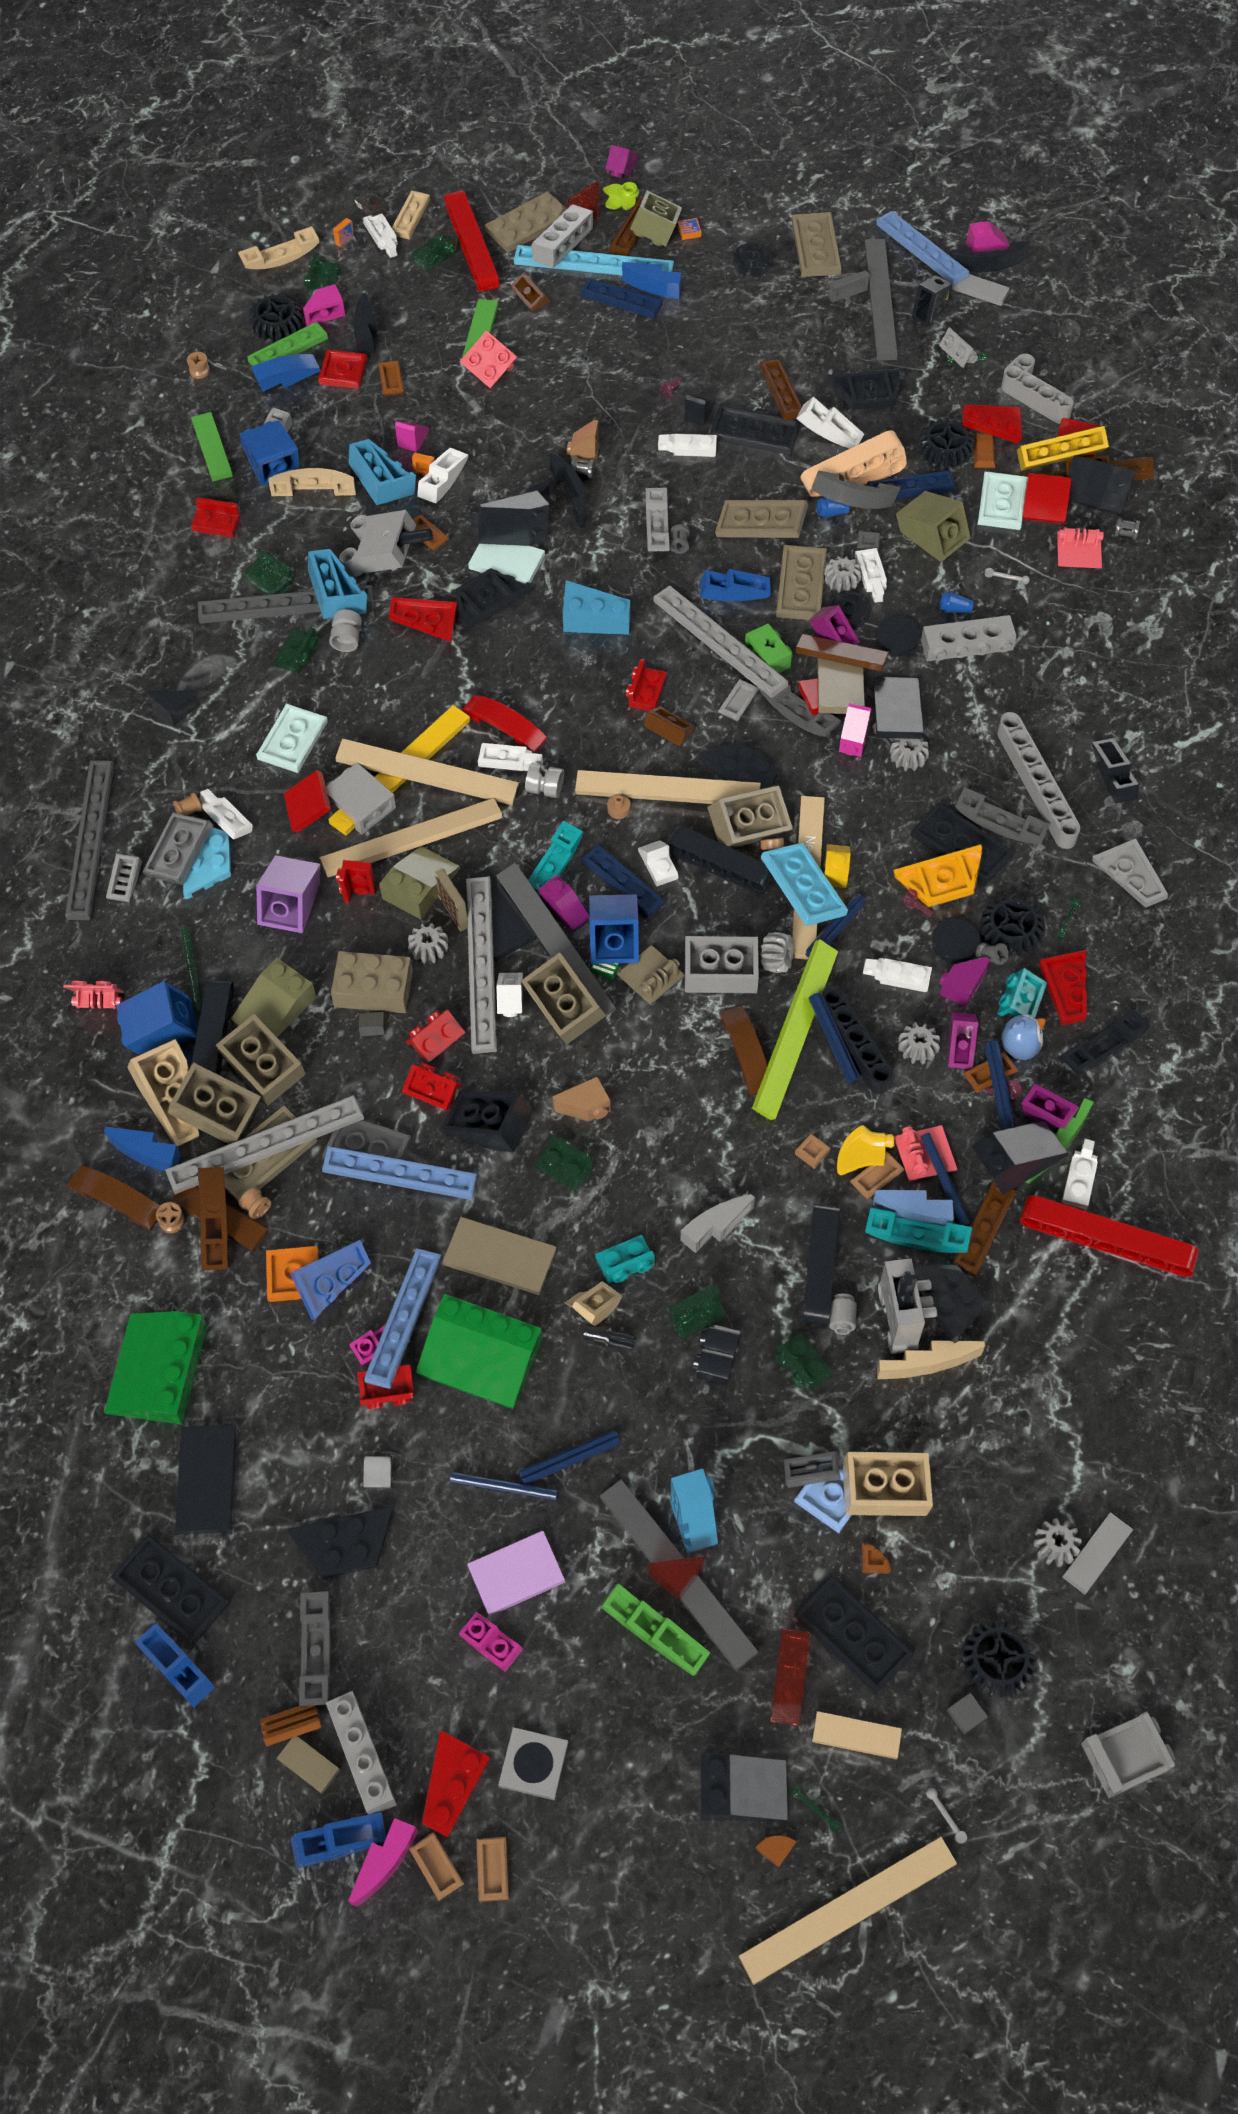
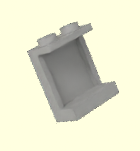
[326,763,396,835]
[1081,1711,1175,1798]

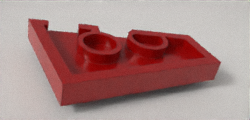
[962,404,1022,444]
[389,597,458,642]
[1039,950,1087,1026]
[422,1730,490,1838]

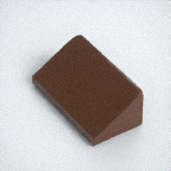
[510,272,552,312]
[644,706,696,746]

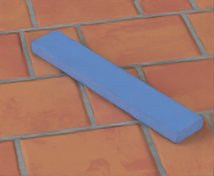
[877,211,969,285]
[322,1146,477,1200]
[364,1249,441,1389]

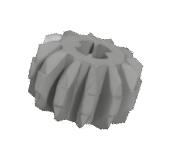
[824,556,861,593]
[890,738,929,772]
[408,923,448,964]
[760,932,794,973]
[898,1022,940,1065]
[1034,1518,1082,1567]

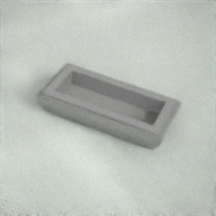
[718,679,759,721]

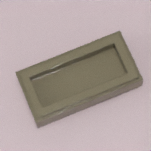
[277,1736,340,1794]

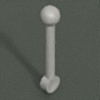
[985,568,1030,584]
[926,1788,967,1844]

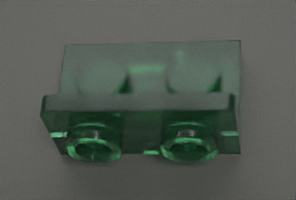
[411,234,457,272]
[304,252,340,296]
[243,548,293,595]
[274,627,319,674]
[535,1135,593,1193]
[669,1284,726,1339]
[775,1333,833,1394]

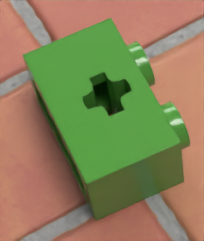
[745,623,793,673]

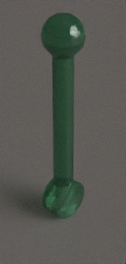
[946,353,988,366]
[1057,898,1081,938]
[791,1787,841,1833]

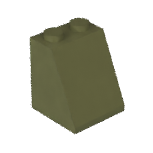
[896,491,971,562]

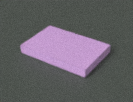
[467,1531,565,1616]

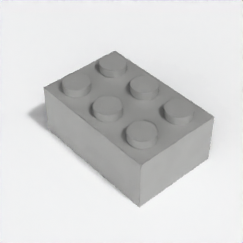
[685,936,759,993]

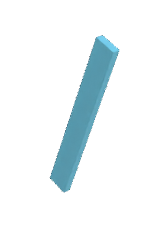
[514,245,674,275]

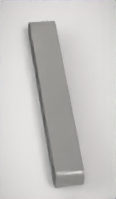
[997,712,1080,849]

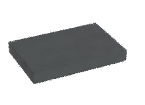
[143,812,213,885]
[322,1120,412,1160]

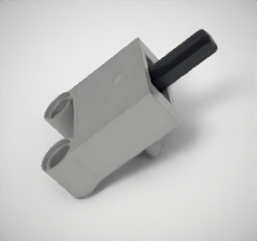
[339,510,433,577]
[878,1258,937,1354]

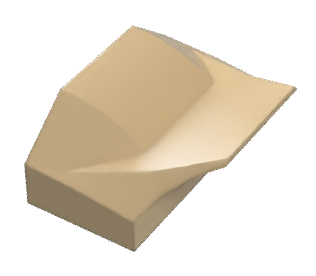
[565,1281,622,1326]

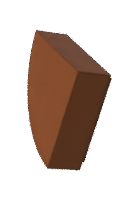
[861,1543,891,1573]
[755,1836,796,1868]

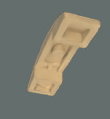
[238,226,319,269]
[269,468,356,496]

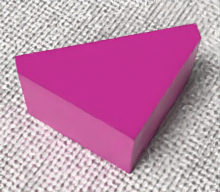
[395,421,429,452]

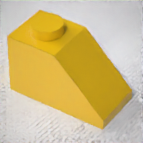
[824,844,850,888]

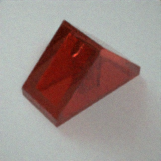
[567,181,599,218]
[648,1556,704,1600]

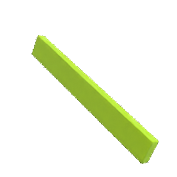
[752,939,838,1120]

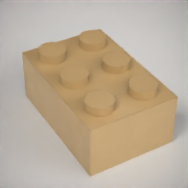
[842,1452,933,1516]

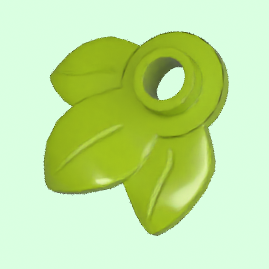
[603,182,639,210]

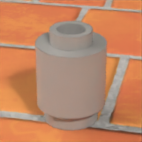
[829,1294,857,1335]

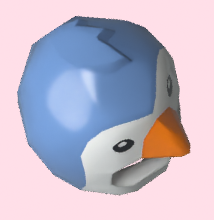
[1001,1015,1045,1060]

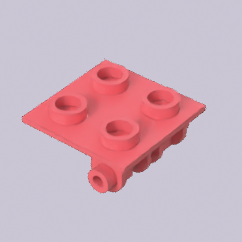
[460,330,517,389]
[1057,527,1103,568]
[64,981,124,1009]
[894,1125,957,1181]

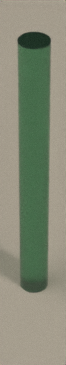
[180,927,203,1013]

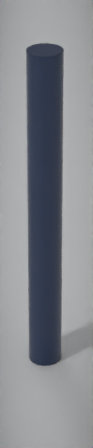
[921,1133,970,1226]
[450,1472,558,1500]

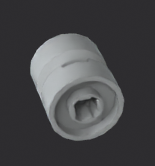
[329,609,362,652]
[525,763,564,798]

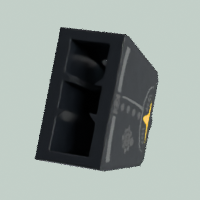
[911,276,952,326]

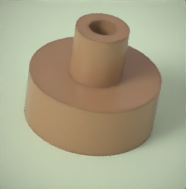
[607,795,630,819]
[760,838,784,851]

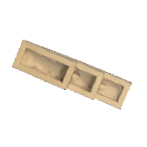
[877,1341,985,1379]

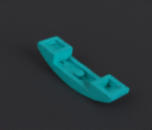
[527,821,583,897]
[865,1208,972,1253]

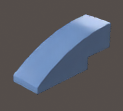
[873,1190,954,1226]

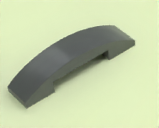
[812,470,900,509]
[759,684,841,737]
[955,787,1050,844]
[299,1591,331,1706]

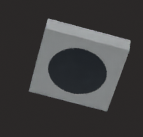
[499,1727,568,1800]

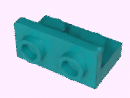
[997,968,1047,1019]
[595,1235,655,1284]

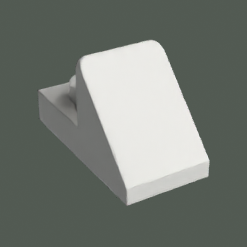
[638,840,678,887]

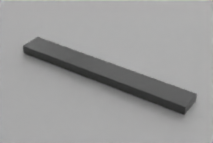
[865,239,898,360]
[198,585,374,624]
[65,761,114,920]
[496,862,616,1017]
[600,1479,758,1671]

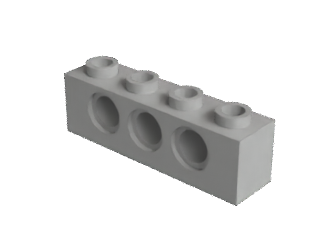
[531,204,593,268]
[921,615,1016,661]
[326,1691,397,1815]

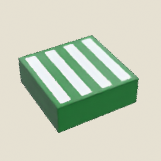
[591,963,621,980]

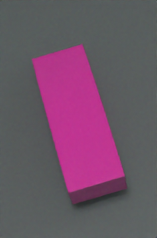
[348,1818,418,1907]

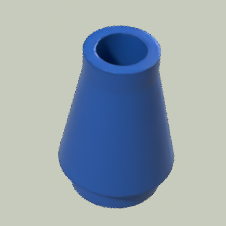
[817,497,850,518]
[939,591,974,613]

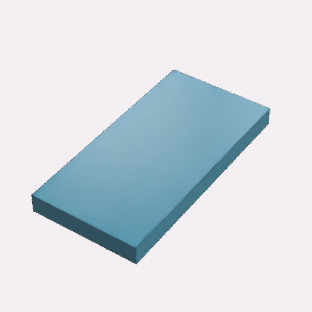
[761,842,848,926]

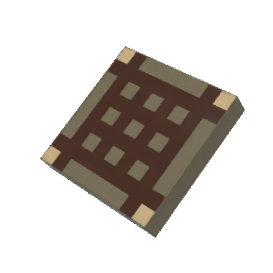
[435,868,468,931]

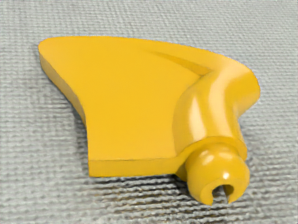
[837,1125,894,1175]

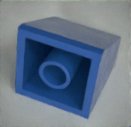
[240,420,300,486]
[589,894,639,964]
[116,981,198,1055]

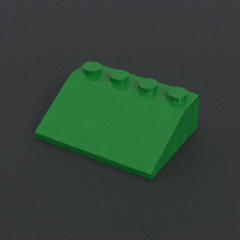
[416,1294,543,1409]
[104,1311,207,1425]

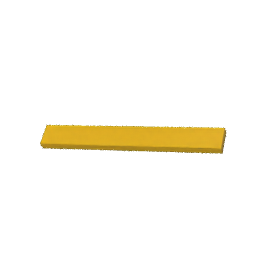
[329,705,470,836]

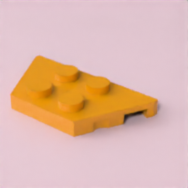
[894,845,982,907]

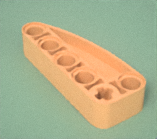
[801,431,907,497]

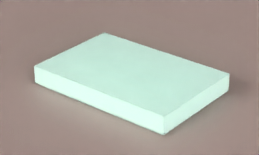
[978,472,1027,530]
[468,544,545,584]
[256,704,328,773]

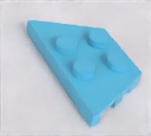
[183,827,231,899]

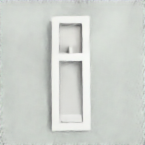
[796,397,864,448]
[417,448,468,503]

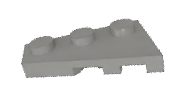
[1092,838,1168,907]

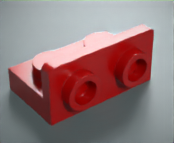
[191,498,241,538]
[626,659,667,711]
[336,860,377,903]
[402,1062,462,1111]

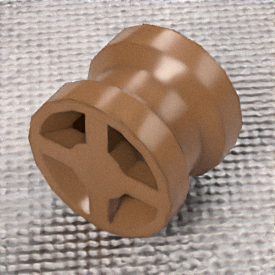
[187,352,210,379]
[239,1187,271,1220]
[156,1202,185,1233]

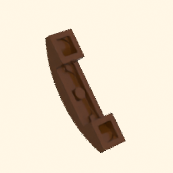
[719,1005,768,1096]
[66,1165,159,1231]

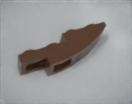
[1066,455,1154,487]
[198,1167,228,1270]

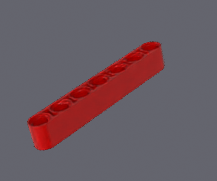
[444,190,499,293]
[1020,1196,1199,1277]

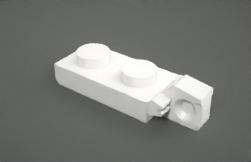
[363,212,398,258]
[658,434,716,457]
[855,548,887,603]
[478,743,543,771]
[199,789,253,840]
[863,958,932,992]
[1062,1139,1098,1210]

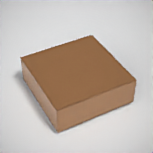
[795,1134,831,1169]

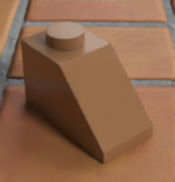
[567,420,599,466]
[552,1077,611,1122]

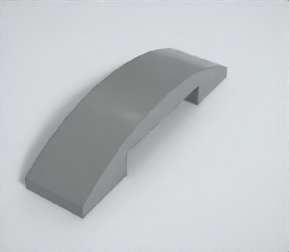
[646,488,669,551]

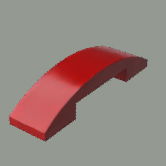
[461,695,547,754]

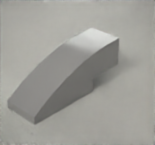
[680,1194,755,1253]

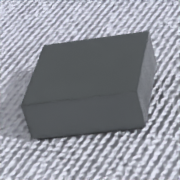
[857,531,880,551]
[947,1693,988,1735]

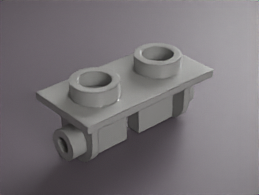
[939,327,978,368]

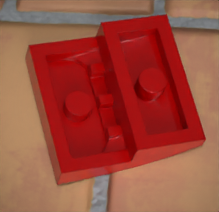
[1022,473,1071,524]

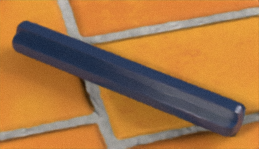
[805,893,866,958]
[809,993,860,1083]
[985,1040,1016,1130]
[519,1430,620,1484]

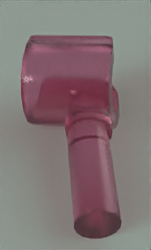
[660,377,682,398]
[903,889,933,917]
[986,1080,1023,1099]

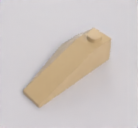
[127,1039,199,1147]

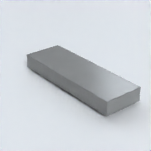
[952,274,1010,306]
[1062,1512,1133,1594]

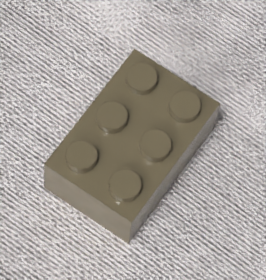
[331,951,413,1013]
[521,952,606,1044]
[216,1014,306,1106]
[168,1063,261,1144]

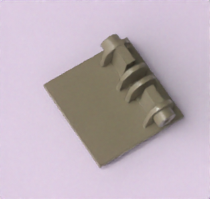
[617,945,685,1005]

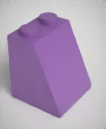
[256,856,320,933]

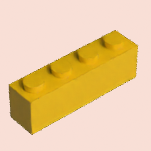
[1017,426,1109,471]

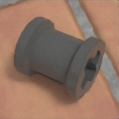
[571,456,595,478]
[1114,517,1140,540]
[670,524,690,554]
[976,943,1009,965]

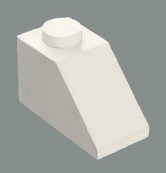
[497,973,523,1017]

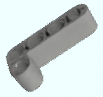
[1001,354,1074,424]

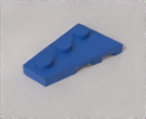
[290,1240,371,1320]

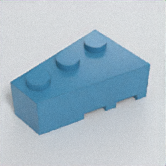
[349,439,416,505]
[308,549,367,619]
[563,580,630,635]
[670,1469,718,1553]

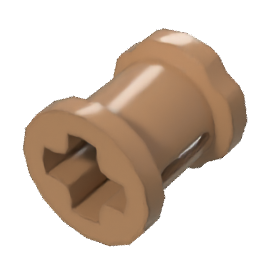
[173,792,203,816]

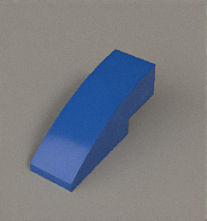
[622,262,681,299]
[251,354,321,392]
[700,569,771,601]
[104,1127,181,1171]
[134,1623,215,1708]
[291,1812,387,1869]

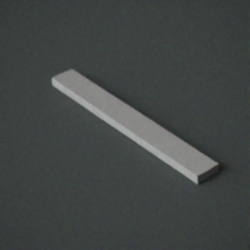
[654,586,788,698]
[466,876,497,1054]
[165,1095,364,1194]

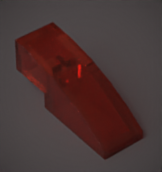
[770,1629,810,1726]

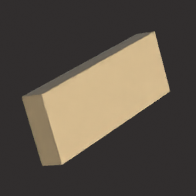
[392,191,430,240]
[812,1711,902,1759]

